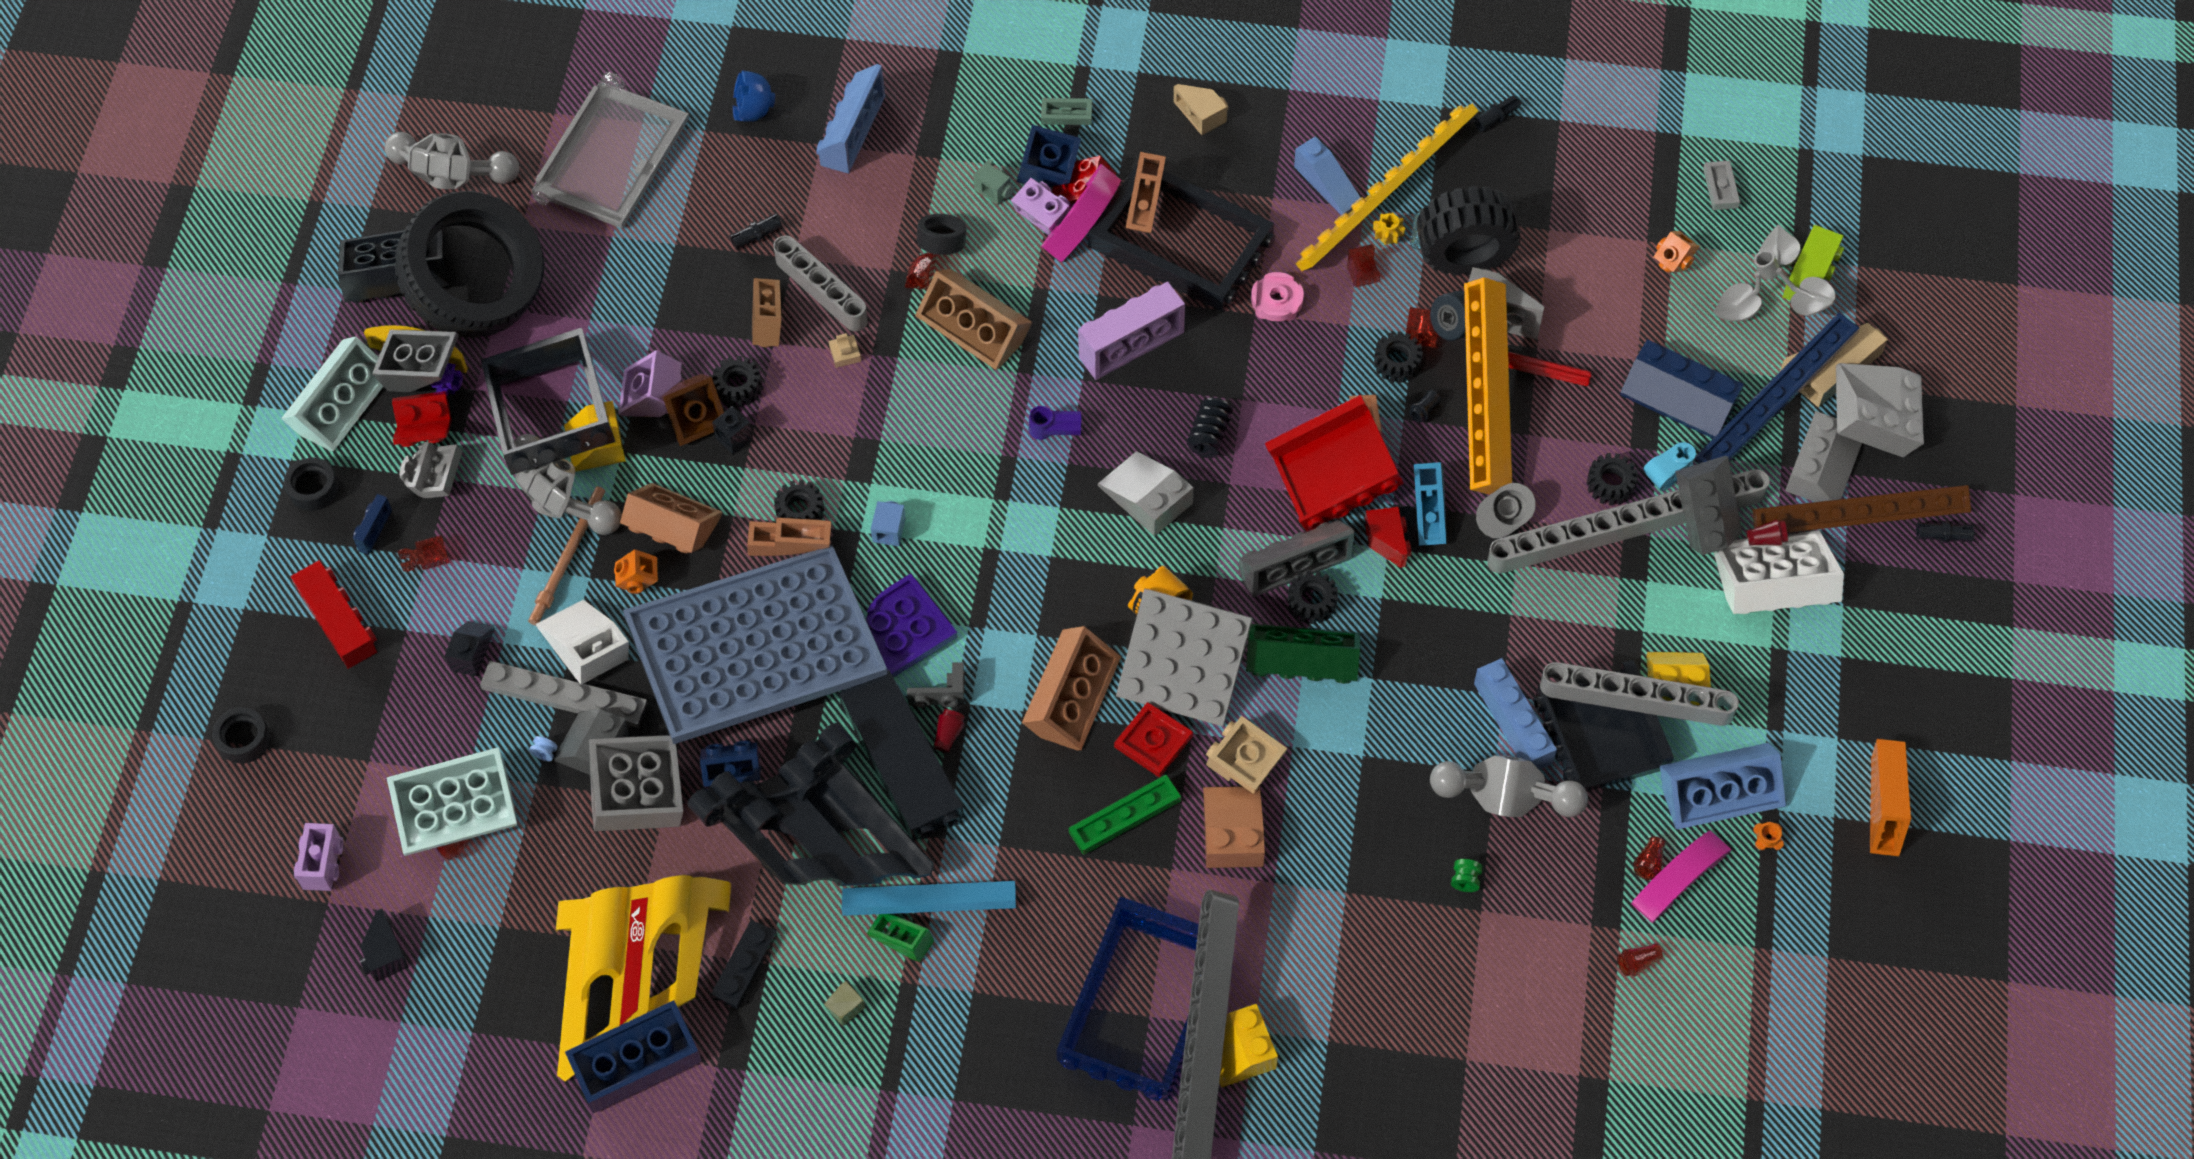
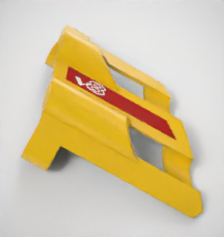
[555,875,731,1082]

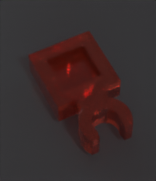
[397,535,449,572]

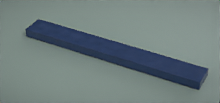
[1694,312,1860,464]

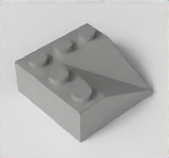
[1836,363,1924,457]
[589,735,683,831]

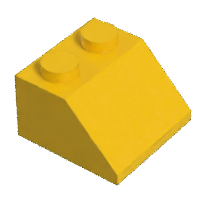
[564,400,626,472]
[1646,652,1711,705]
[1219,1004,1278,1088]

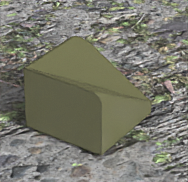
[824,981,865,1026]

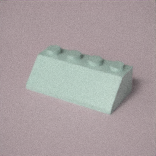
[281,337,383,451]

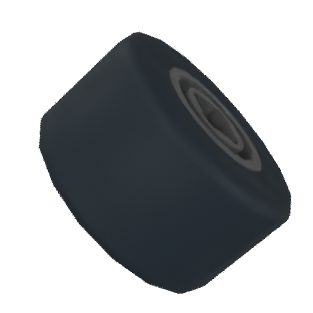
[1430,291,1466,341]

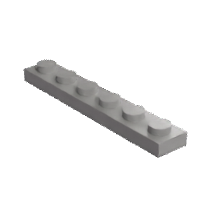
[480,661,648,729]

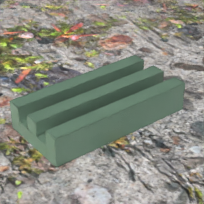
[1041,98,1092,125]

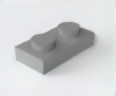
[1703,160,1740,210]

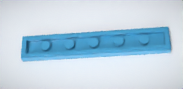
[842,881,1016,916]

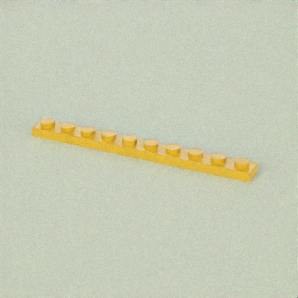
[1295,103,1478,271]

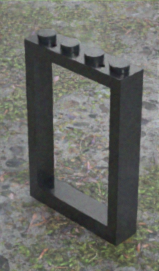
[1088,161,1276,312]
[481,328,616,475]

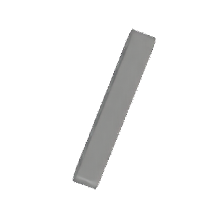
[1540,662,1739,726]

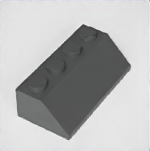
[1238,520,1354,598]

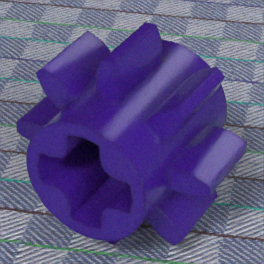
[430,363,463,396]

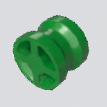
[1451,859,1483,892]

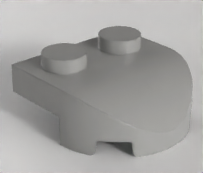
[400,442,463,498]

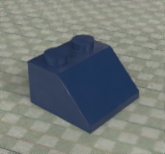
[1016,125,1081,187]

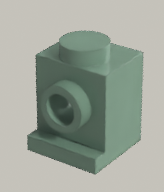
[973,158,1014,205]

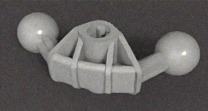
[385,132,520,189]
[514,434,622,535]
[1430,755,1588,817]

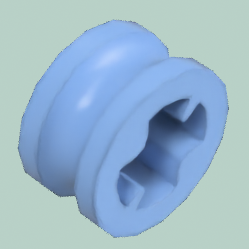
[529,736,558,761]

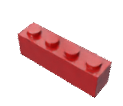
[290,560,377,669]

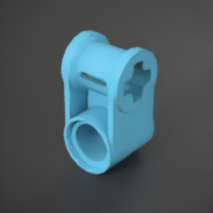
[1643,442,1696,491]

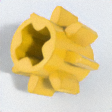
[1373,212,1405,245]

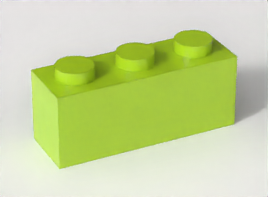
[1782,225,1845,301]

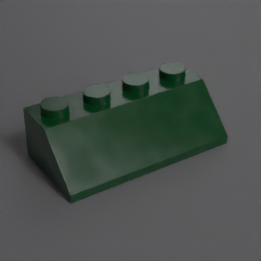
[1246,624,1360,684]

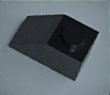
[445,621,495,677]
[359,909,409,982]

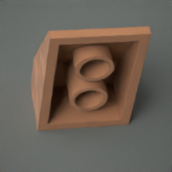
[1203,786,1265,868]

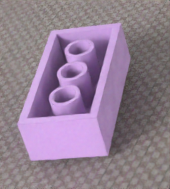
[1078,282,1185,380]

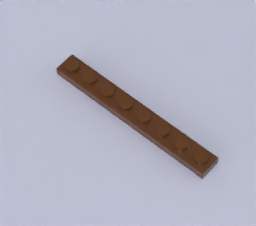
[1752,485,1971,533]

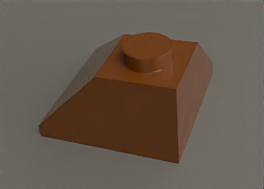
[662,374,724,446]

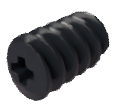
[1187,398,1234,458]

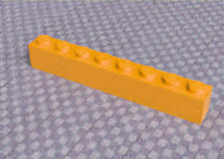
[1464,277,1512,495]

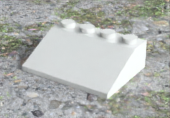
[1714,530,1844,614]

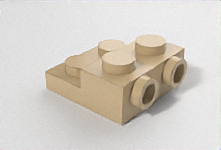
[1206,716,1287,794]

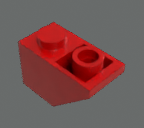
[1364,507,1411,568]

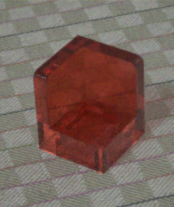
[1347,244,1380,288]

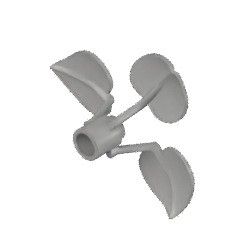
[1713,225,1836,321]

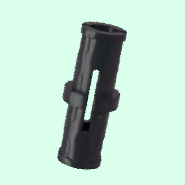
[729,214,782,250]
[1915,521,1975,543]

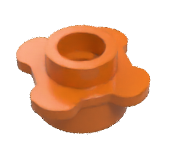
[1753,822,1784,850]

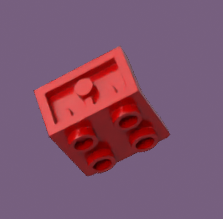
[1051,155,1116,204]
[392,391,452,447]

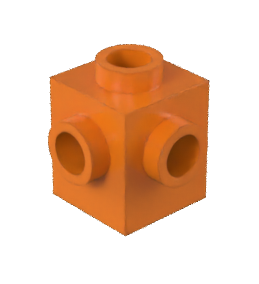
[1654,231,1700,273]
[614,549,658,594]

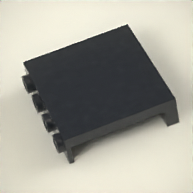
[1533,660,1674,792]

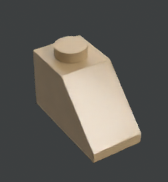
[1174,84,1228,135]

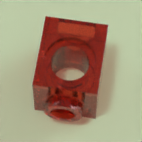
[1405,307,1441,348]

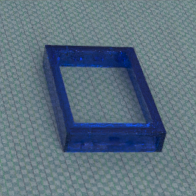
[1056,896,1199,1101]

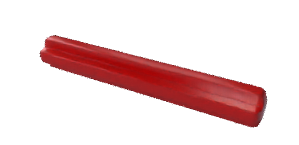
[1508,352,1591,386]

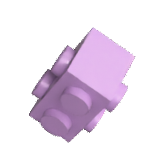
[1011,178,1071,235]
[294,823,344,891]

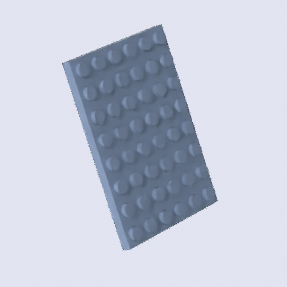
[623,545,888,744]

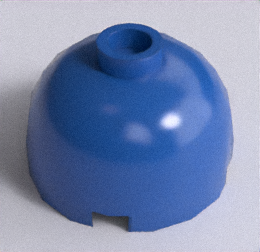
[733,70,775,122]

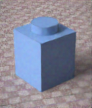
[871,501,906,546]

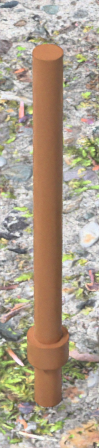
[528,486,605,626]

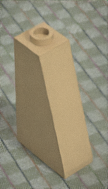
[1780,323,1888,408]

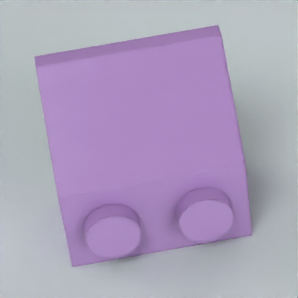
[618,350,682,417]

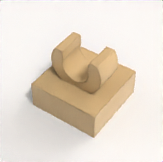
[829,333,861,368]

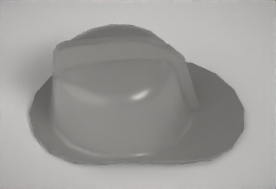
[1476,483,1536,538]

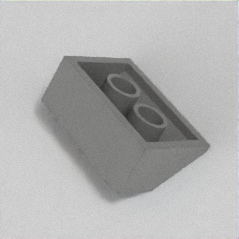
[1785,411,1862,502]

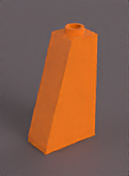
[1870,739,1911,856]

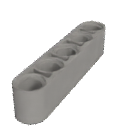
[773,235,868,331]

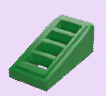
[867,914,934,962]

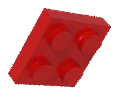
[1114,702,1193,778]

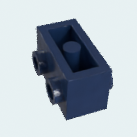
[700,740,761,787]

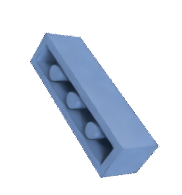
[1474,658,1557,770]

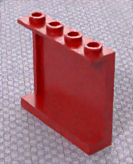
[1265,395,1404,532]

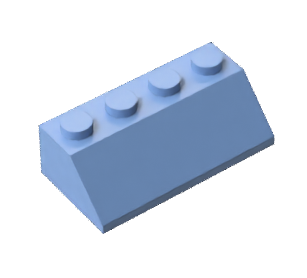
[817,64,885,174]
[1660,743,1786,829]

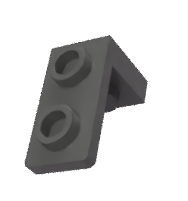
[907,662,965,708]

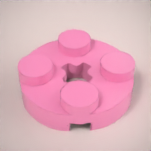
[1251,272,1304,321]

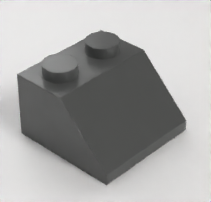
[554,709,630,775]

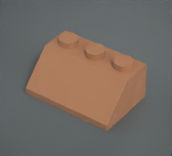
[620,483,722,553]

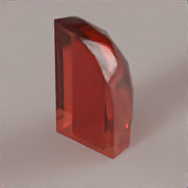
[904,252,937,290]

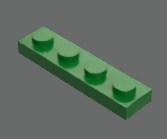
[1069,775,1181,855]

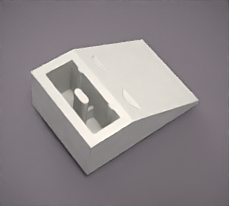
[536,600,629,685]

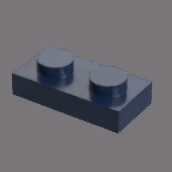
[353,494,392,555]

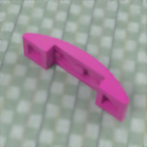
[1041,164,1121,262]
[1631,830,1731,924]

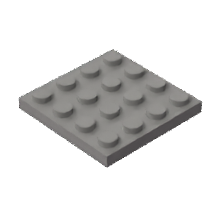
[1116,588,1253,726]

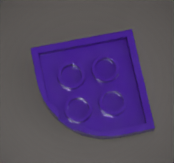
[866,573,958,677]

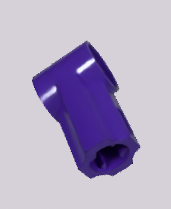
[1028,406,1081,440]

